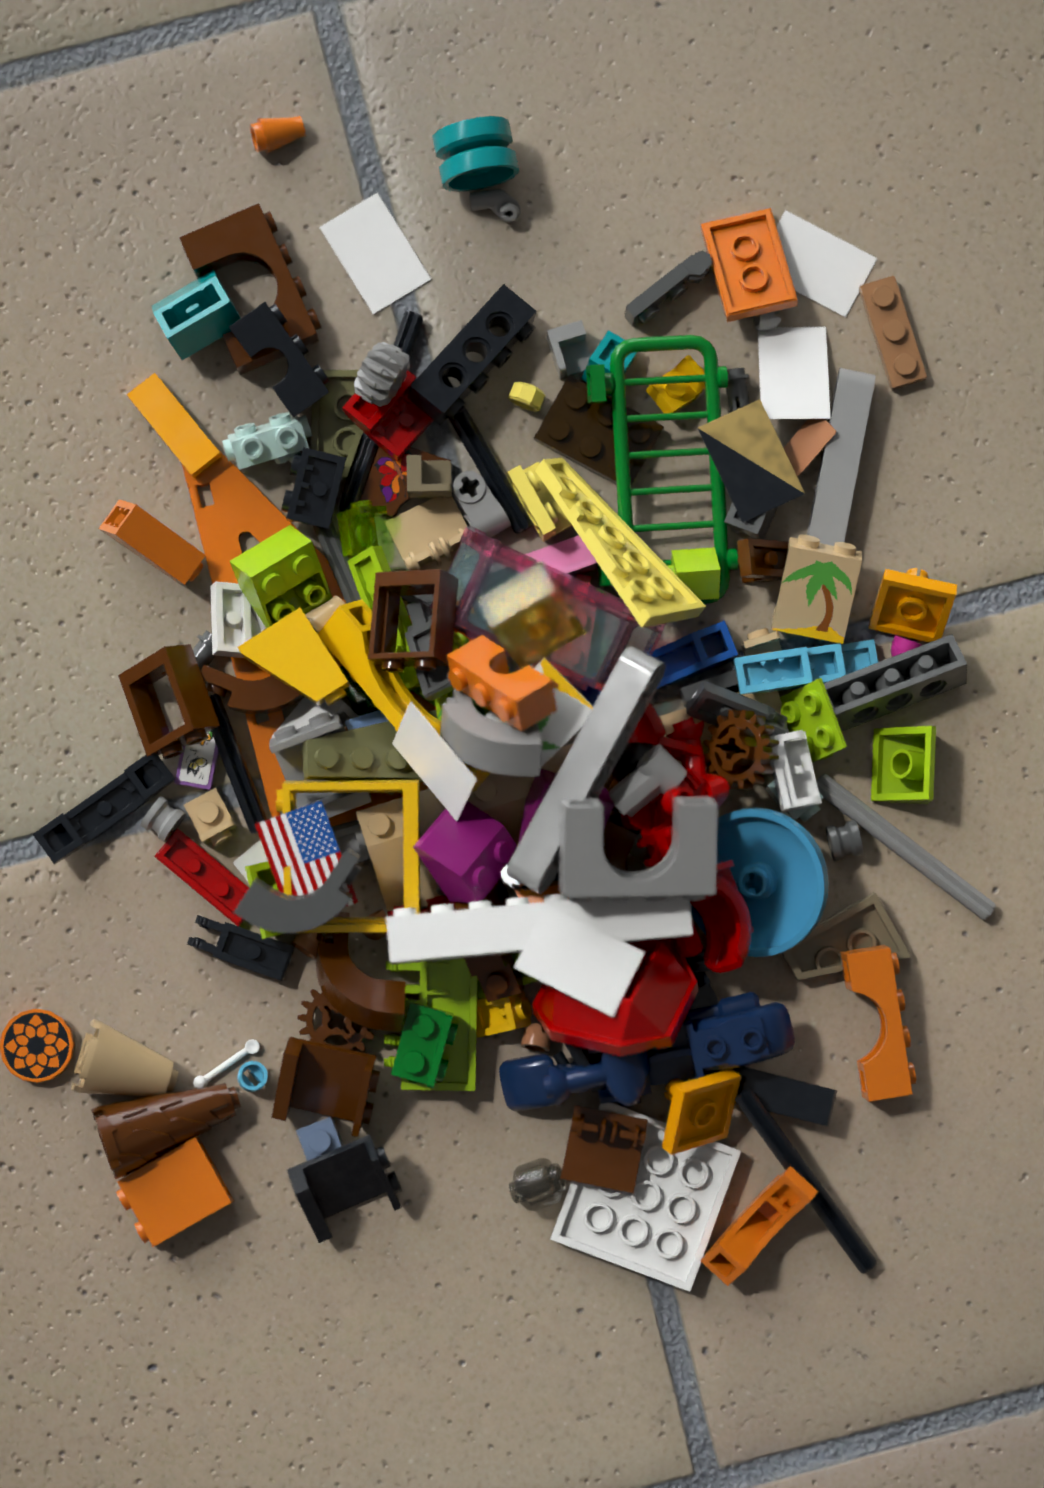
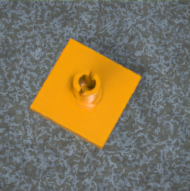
[868,568,957,642]
[662,1069,741,1155]

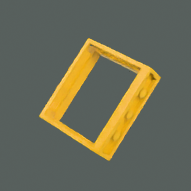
[276,780,421,933]

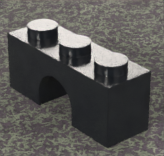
[229,302,330,418]

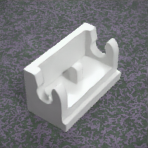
[770,730,822,813]

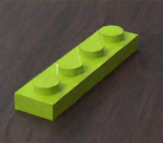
[347,546,420,692]

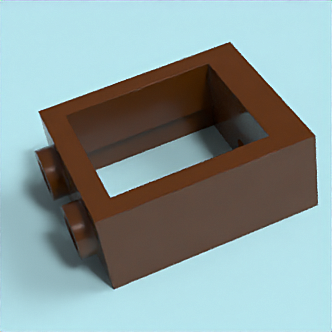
[368,569,458,673]
[118,644,220,759]

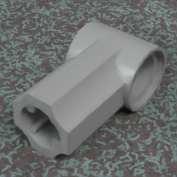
[609,744,687,817]

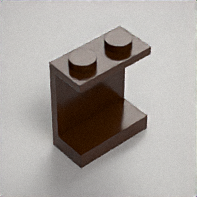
[271,1037,381,1137]

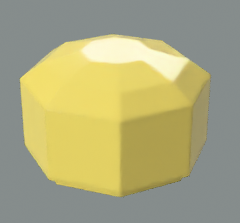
[509,382,545,412]

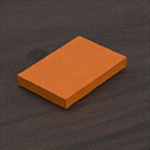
[701,208,798,322]

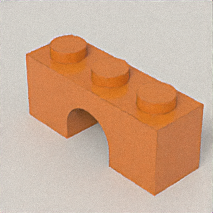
[447,635,557,732]

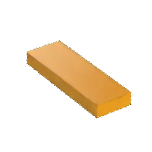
[126,373,222,478]

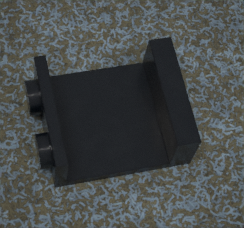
[287,1135,403,1243]

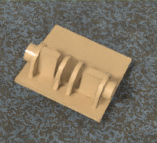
[384,497,481,571]

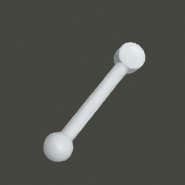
[193,1039,260,1089]

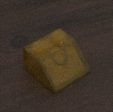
[477,561,586,669]

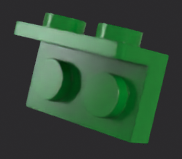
[391,1002,458,1088]

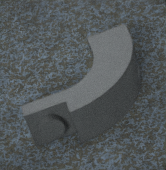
[233,847,362,933]

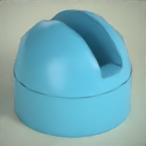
[237,1061,268,1092]

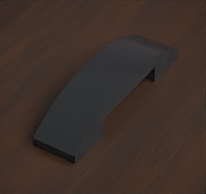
[33,755,175,865]

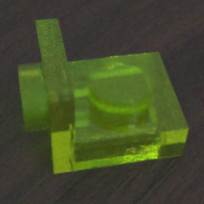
[337,500,387,557]

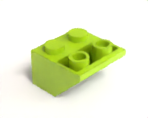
[230,525,333,628]

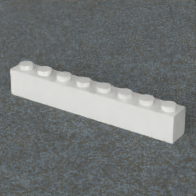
[386,894,693,965]

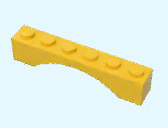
[318,599,491,792]

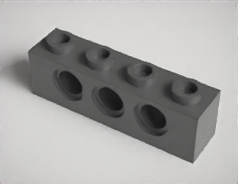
[824,634,967,732]

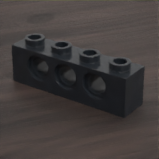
[407,284,537,426]

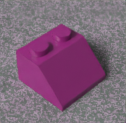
[413,801,518,903]

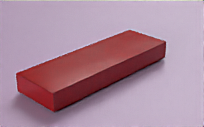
[154,829,249,927]

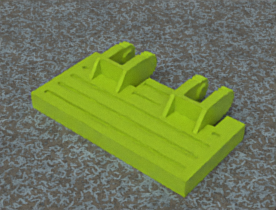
[384,958,478,1091]

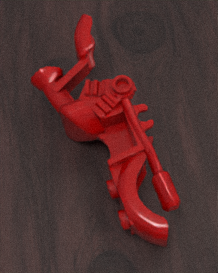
[620,702,754,973]

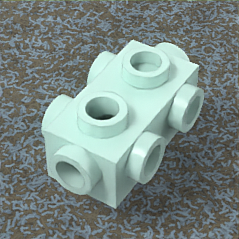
[222,412,312,470]

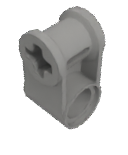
[452,471,511,544]

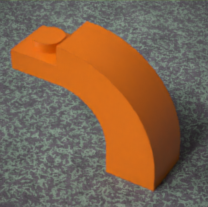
[700,1166,818,1286]

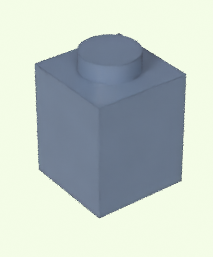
[296,1116,344,1161]

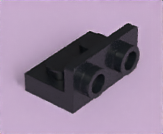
[281,447,346,530]

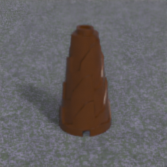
[91,1083,241,1180]

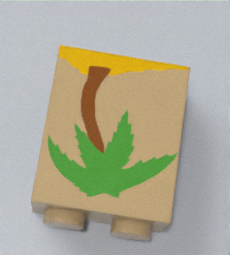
[771,535,862,644]

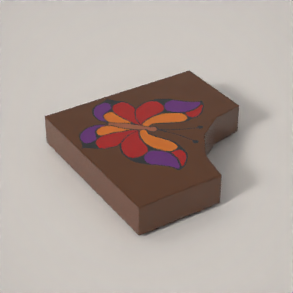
[359,447,451,518]

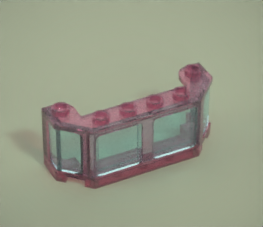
[430,525,667,691]

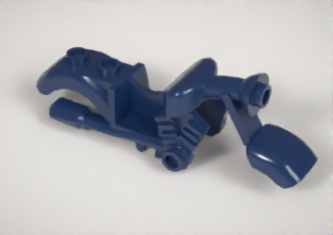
[499,992,795,1111]

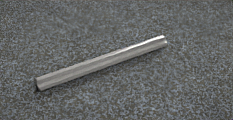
[816,774,996,920]

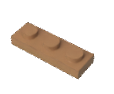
[859,275,927,390]

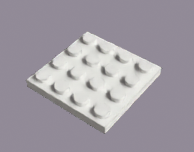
[550,1103,741,1292]

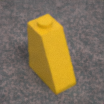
[237,607,350,706]

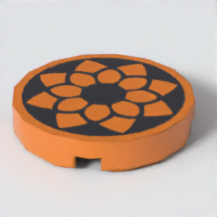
[0,1009,75,1083]

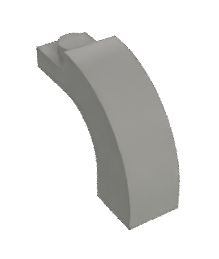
[440,687,542,776]

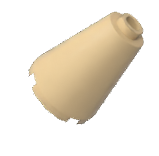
[71,1019,178,1096]

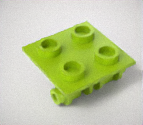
[780,678,847,763]

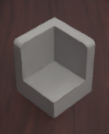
[547,320,591,379]

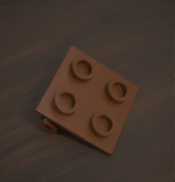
[560,1105,648,1193]

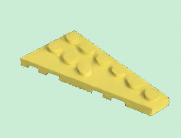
[535,458,706,628]

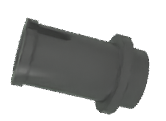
[726,368,750,413]
[193,630,215,672]

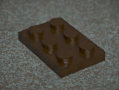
[534,375,664,487]

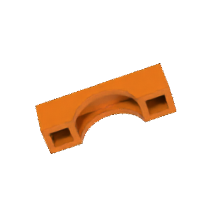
[840,945,916,1102]

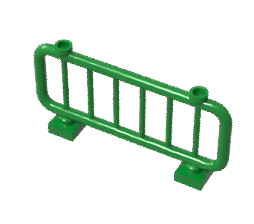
[586,335,738,605]

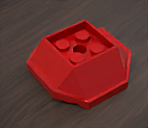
[532,938,699,1056]

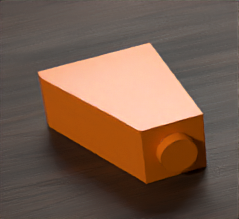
[99,499,206,585]

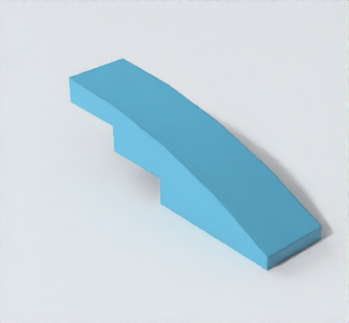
[734,639,878,695]

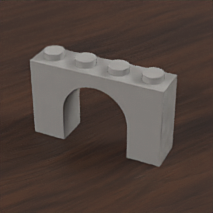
[559,797,718,903]

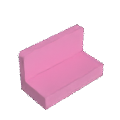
[517,535,598,593]

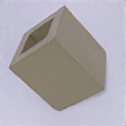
[407,455,452,498]

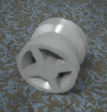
[141,796,186,843]

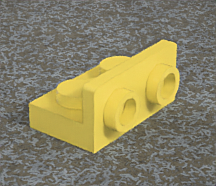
[507,462,572,542]

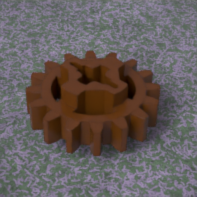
[703,710,779,790]
[297,989,375,1052]

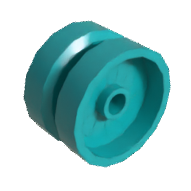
[432,116,519,192]

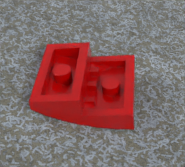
[342,370,434,462]

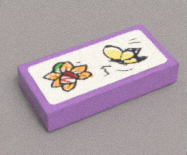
[174,731,219,791]

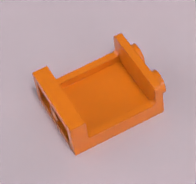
[116,1136,234,1247]

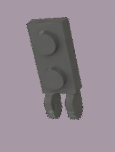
[624,250,713,326]

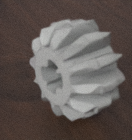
[354,342,410,407]

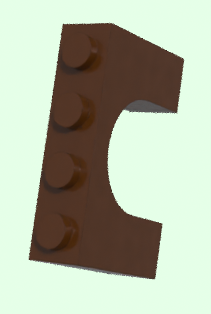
[179,203,322,375]

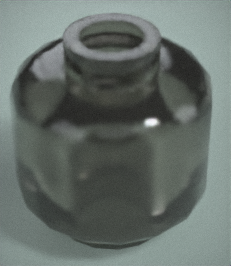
[509,1158,567,1211]

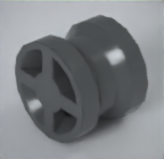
[825,820,863,862]

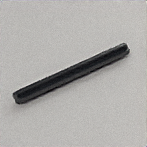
[337,311,423,517]
[735,1088,877,1274]

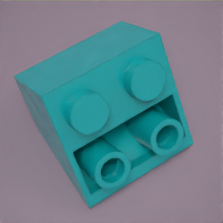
[152,269,241,361]

